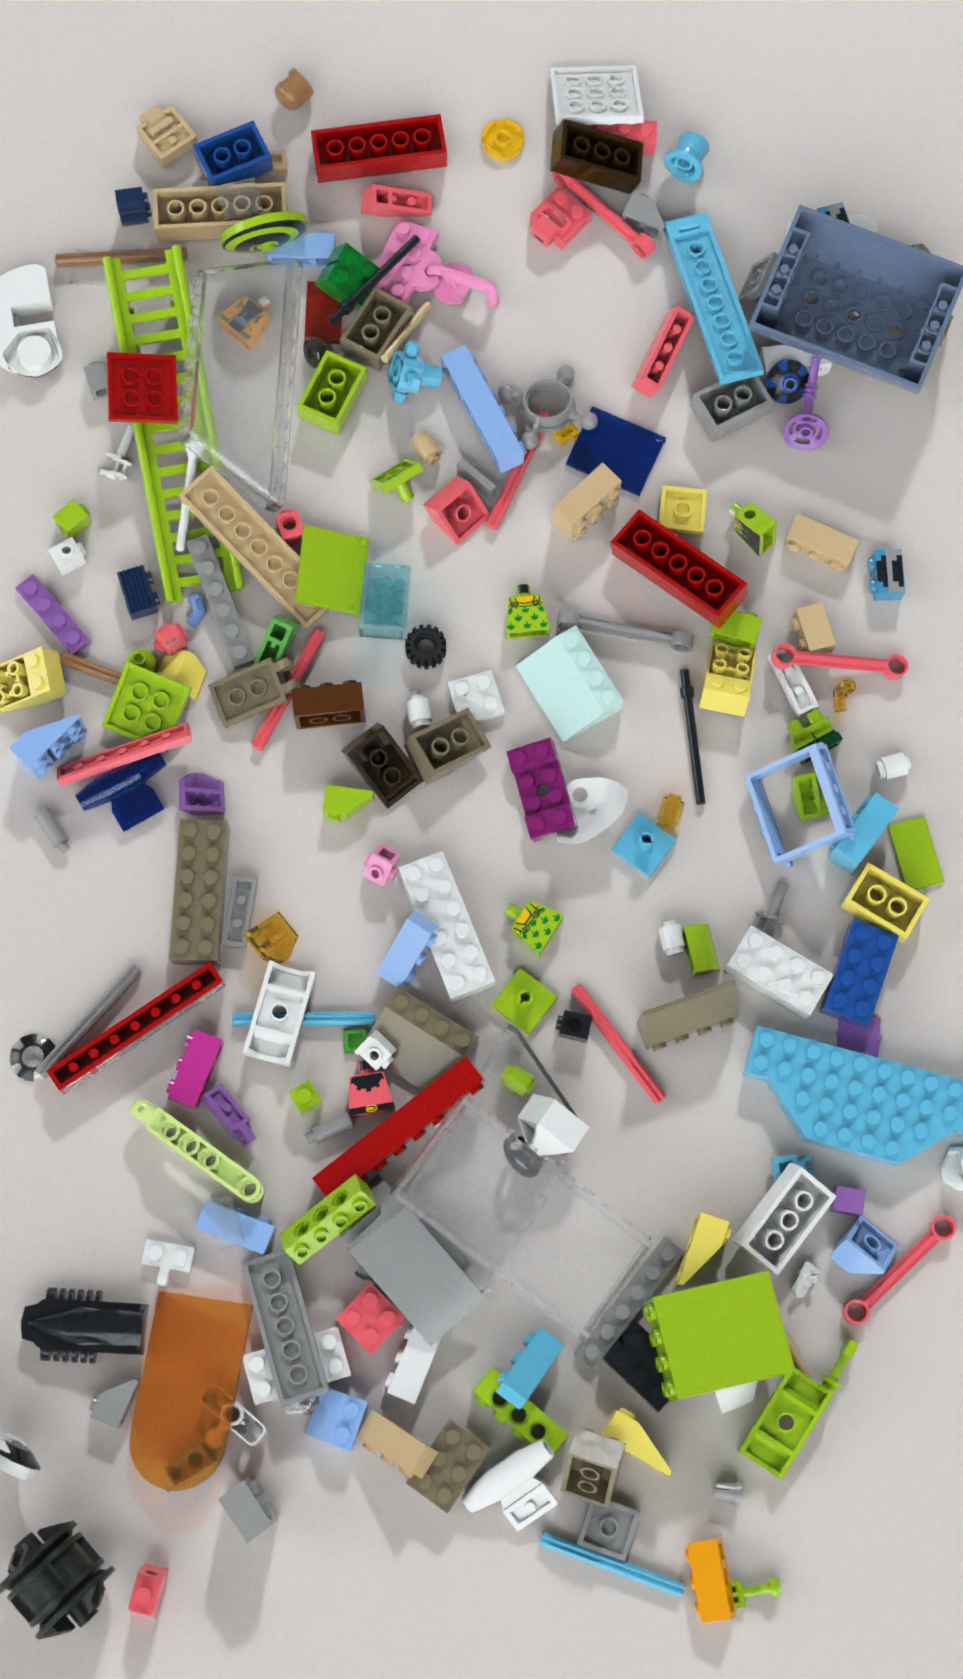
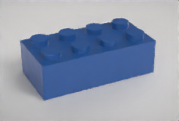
[820,919,899,1028]

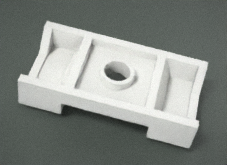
[243,960,316,1067]
[242,1326,352,1405]

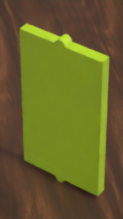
[887,816,945,890]

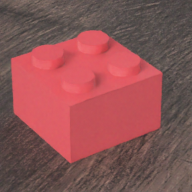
[336,1283,406,1355]

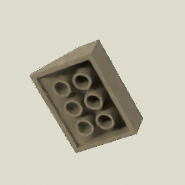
[637,980,739,1051]
[364,986,479,1091]

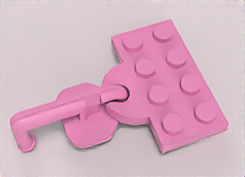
[367,219,499,308]

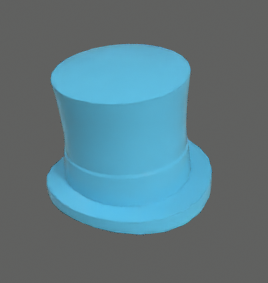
[664,132,709,183]

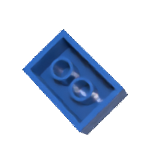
[193,120,273,186]

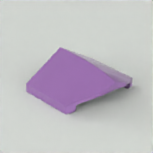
[178,772,225,816]

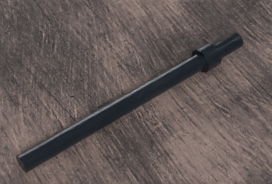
[328,235,420,325]
[680,669,706,805]

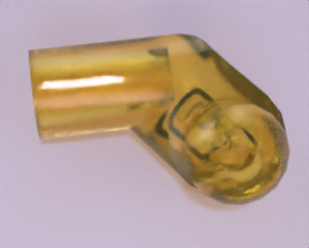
[833,680,856,712]

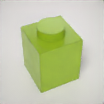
[52,500,92,539]
[289,1080,323,1116]

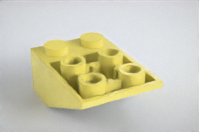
[699,641,756,717]
[0,647,67,713]

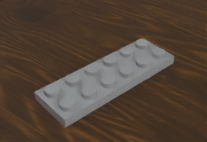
[242,1249,330,1408]

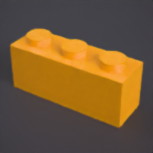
[685,1536,737,1623]

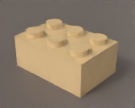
[551,462,622,542]

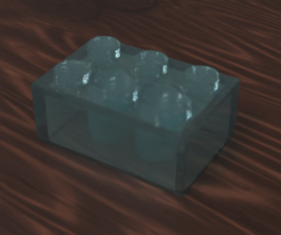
[359,562,411,640]

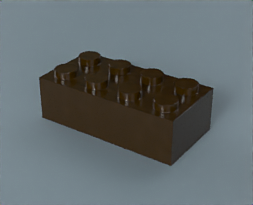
[550,119,643,194]

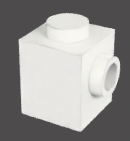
[48,537,87,576]

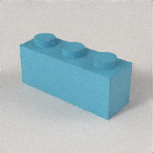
[495,1327,565,1410]

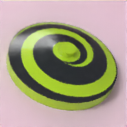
[220,211,309,253]

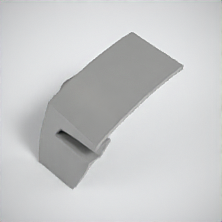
[339,1174,486,1346]

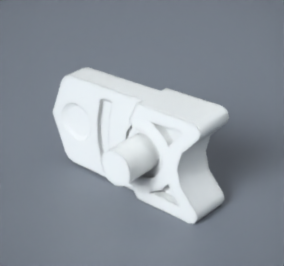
[792,1261,821,1298]

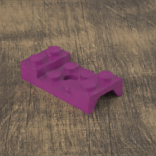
[506,737,578,842]

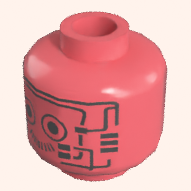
[153,622,189,656]

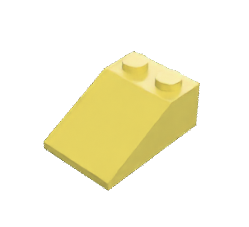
[673,1212,731,1287]
[600,1408,672,1476]

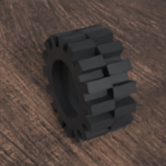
[405,624,446,669]

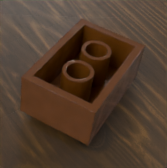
[291,680,366,730]

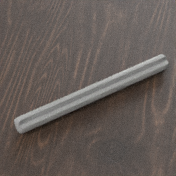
[36,965,142,1078]

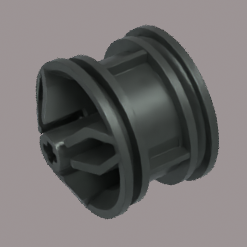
[0,1520,115,1640]

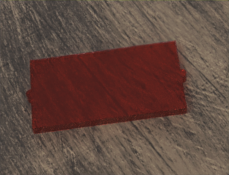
[304,281,342,346]

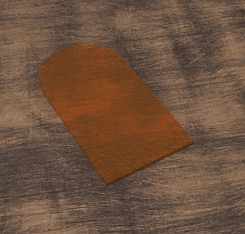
[129,1291,253,1491]

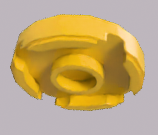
[482,118,524,161]

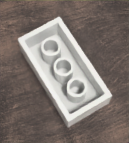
[724,925,834,1019]
[732,1162,837,1275]

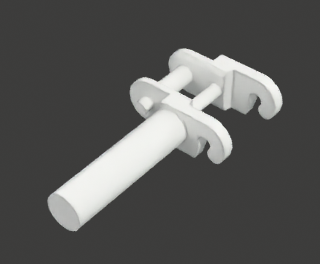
[98,425,134,480]

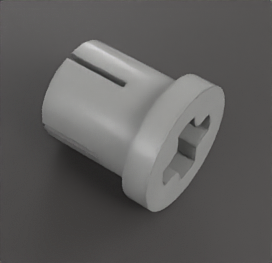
[714,1480,742,1507]

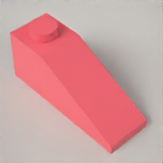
[361,184,432,217]

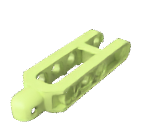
[128,1098,264,1204]

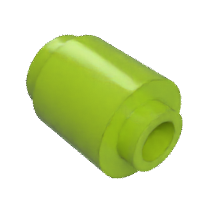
[499,1064,536,1097]

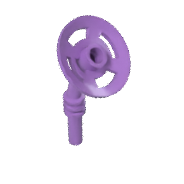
[783,358,829,451]

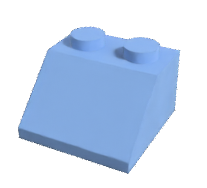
[305,1388,369,1452]

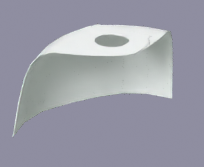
[556,777,628,845]

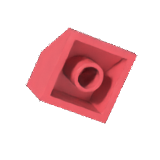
[423,476,490,545]

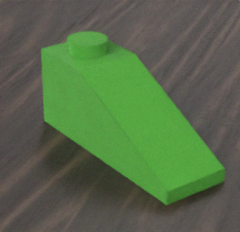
[253,614,301,665]

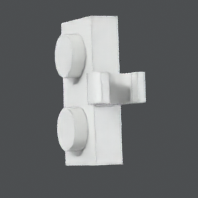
[141,1239,196,1287]

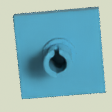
[611,813,677,878]

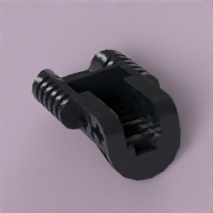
[21,1287,149,1364]

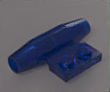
[75,753,166,832]

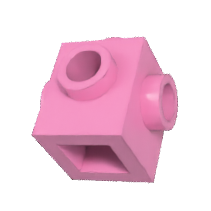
[363,844,401,886]

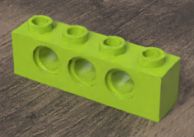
[279,1174,376,1265]
[473,1367,568,1452]

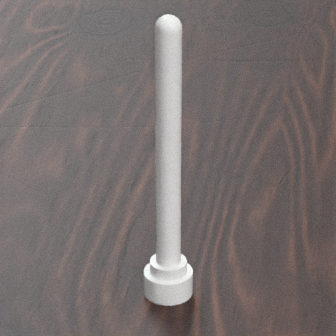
[176,441,204,552]

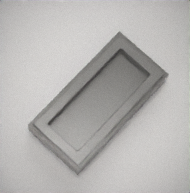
[457,458,496,500]

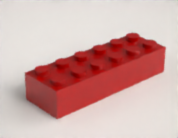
[311,114,447,183]
[610,509,748,629]

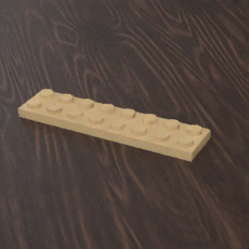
[178,465,328,630]

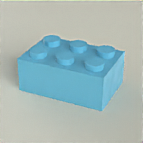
[828,792,899,875]

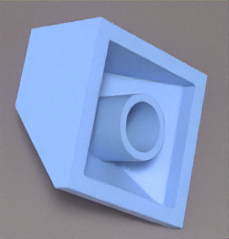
[829,1216,899,1274]

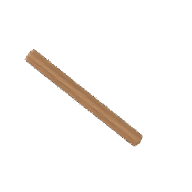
[55,247,188,268]
[60,652,190,710]

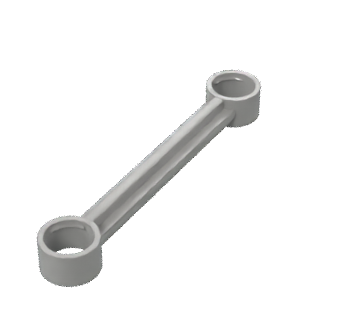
[557,610,694,652]

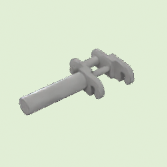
[749,882,789,940]

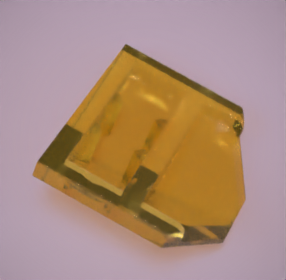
[243,912,298,964]

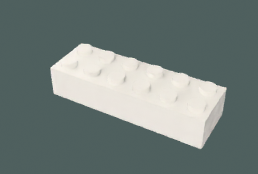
[398,851,495,1003]

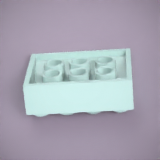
[516,625,624,743]

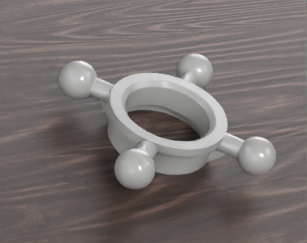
[498,365,598,450]

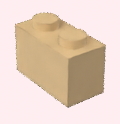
[791,602,836,653]

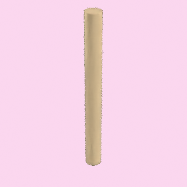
[381,300,432,363]

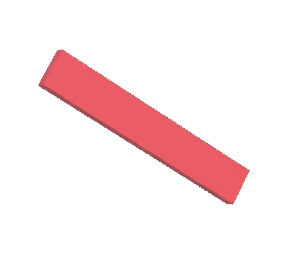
[57,722,192,787]

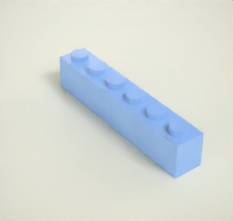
[441,345,526,474]

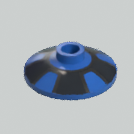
[765,359,809,404]

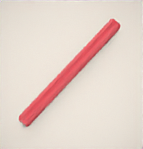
[486,411,550,530]
[251,629,325,751]
[571,984,666,1104]

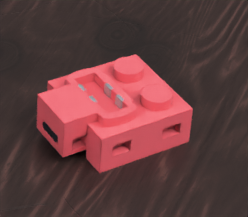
[530,185,592,250]

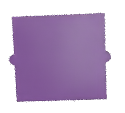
[835,1017,882,1057]

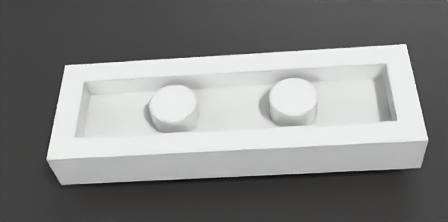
[767,650,819,718]

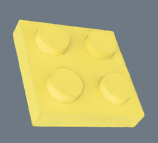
[658,485,707,535]

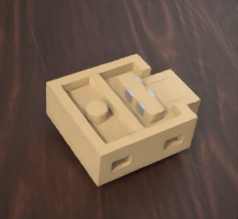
[136,105,198,168]

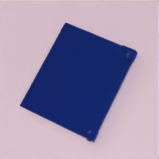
[565,406,666,496]

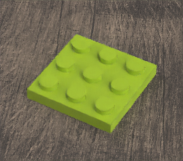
[102,661,192,753]

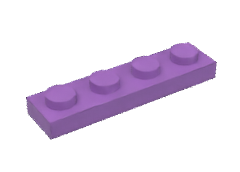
[15,574,91,655]

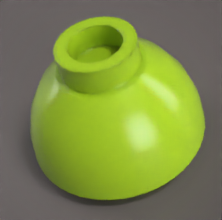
[125,648,158,672]

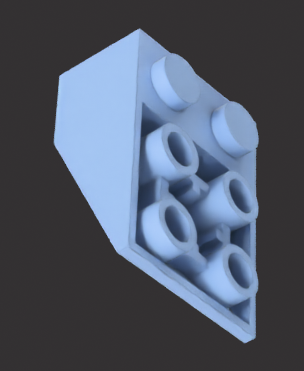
[9,715,87,779]

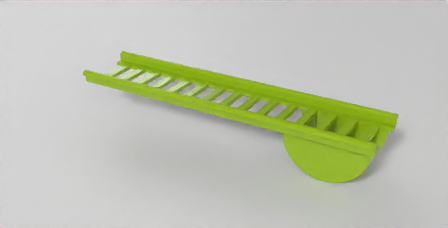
[102,245,245,603]

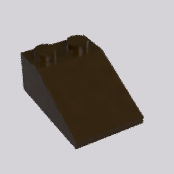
[341,722,424,809]

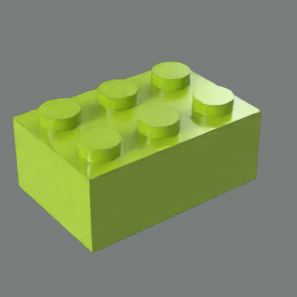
[297,350,368,435]

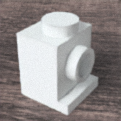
[354,1029,397,1071]

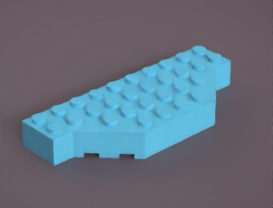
[742,1025,963,1166]

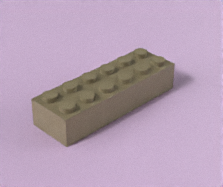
[169,819,230,966]

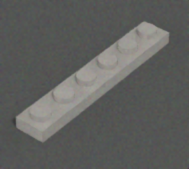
[186,534,255,669]
[574,1236,684,1370]

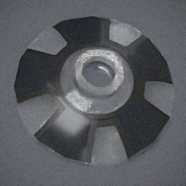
[10,1034,56,1082]

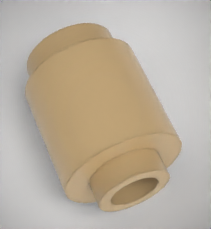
[411,430,442,465]

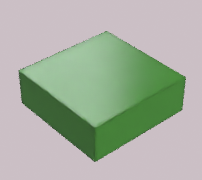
[343,1028,368,1054]

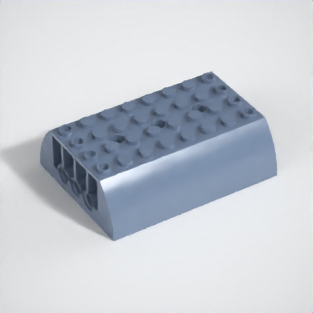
[748,205,963,395]

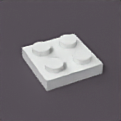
[447,670,505,722]

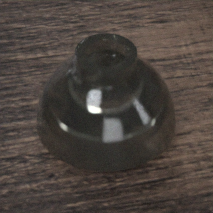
[303,337,333,368]

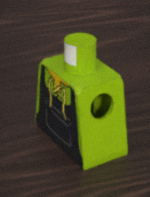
[728,502,777,557]

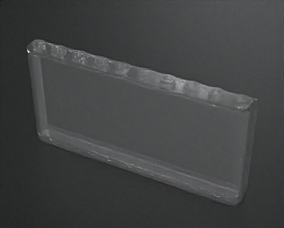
[389,1097,653,1343]

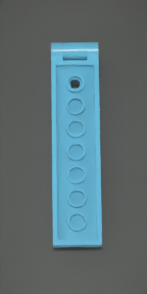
[664,212,764,385]

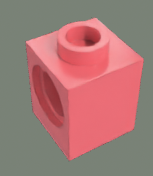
[275,509,303,547]

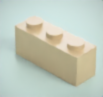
[784,513,860,572]
[357,1410,438,1479]

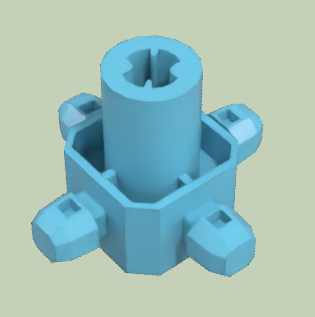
[388,340,442,403]

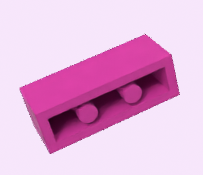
[166,1029,224,1110]

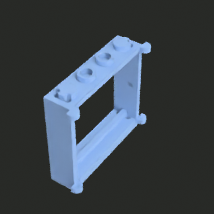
[745,742,857,868]

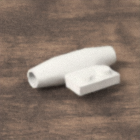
[462,1439,559,1531]

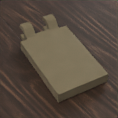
[208,657,301,728]

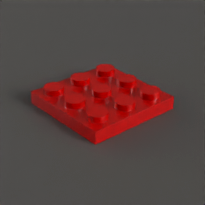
[106,352,178,424]

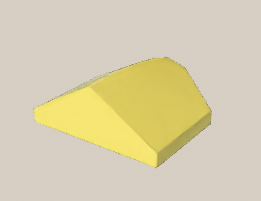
[157,650,207,700]

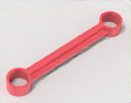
[552,172,656,259]
[771,643,908,680]
[842,1215,956,1325]

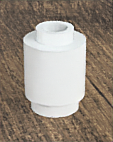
[405,695,432,731]
[874,752,911,780]
[658,920,686,956]

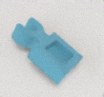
[770,1154,815,1182]

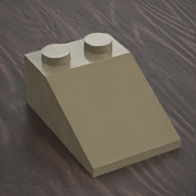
[404,708,492,785]

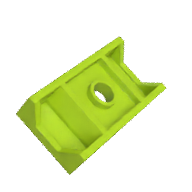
[737,1368,834,1480]

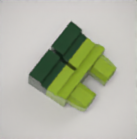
[786,709,843,765]

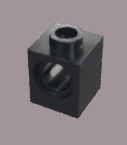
[555,1010,593,1043]

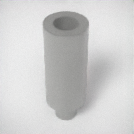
[35,808,70,853]
[305,1112,354,1143]

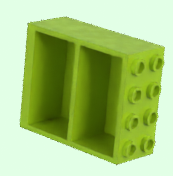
[643,1270,795,1403]

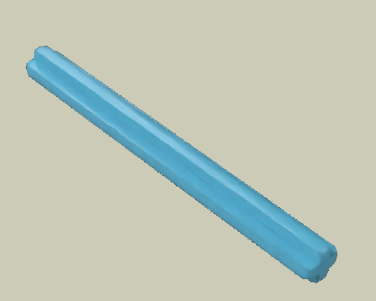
[232,1012,375,1026]
[540,1532,685,1597]

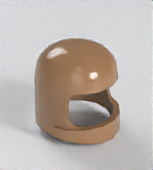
[275,67,314,110]

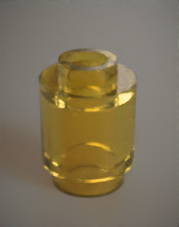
[656,794,685,830]

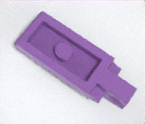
[200,1084,257,1149]

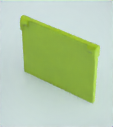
[295,525,369,616]

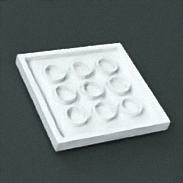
[550,65,644,126]

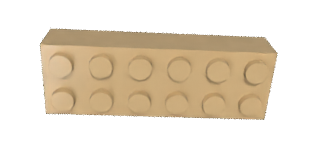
[153,182,288,242]

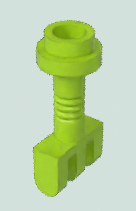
[821,1338,858,1392]
[731,1576,782,1608]

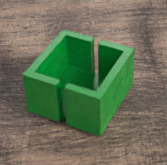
[315,243,379,309]

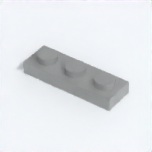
[222,875,258,949]

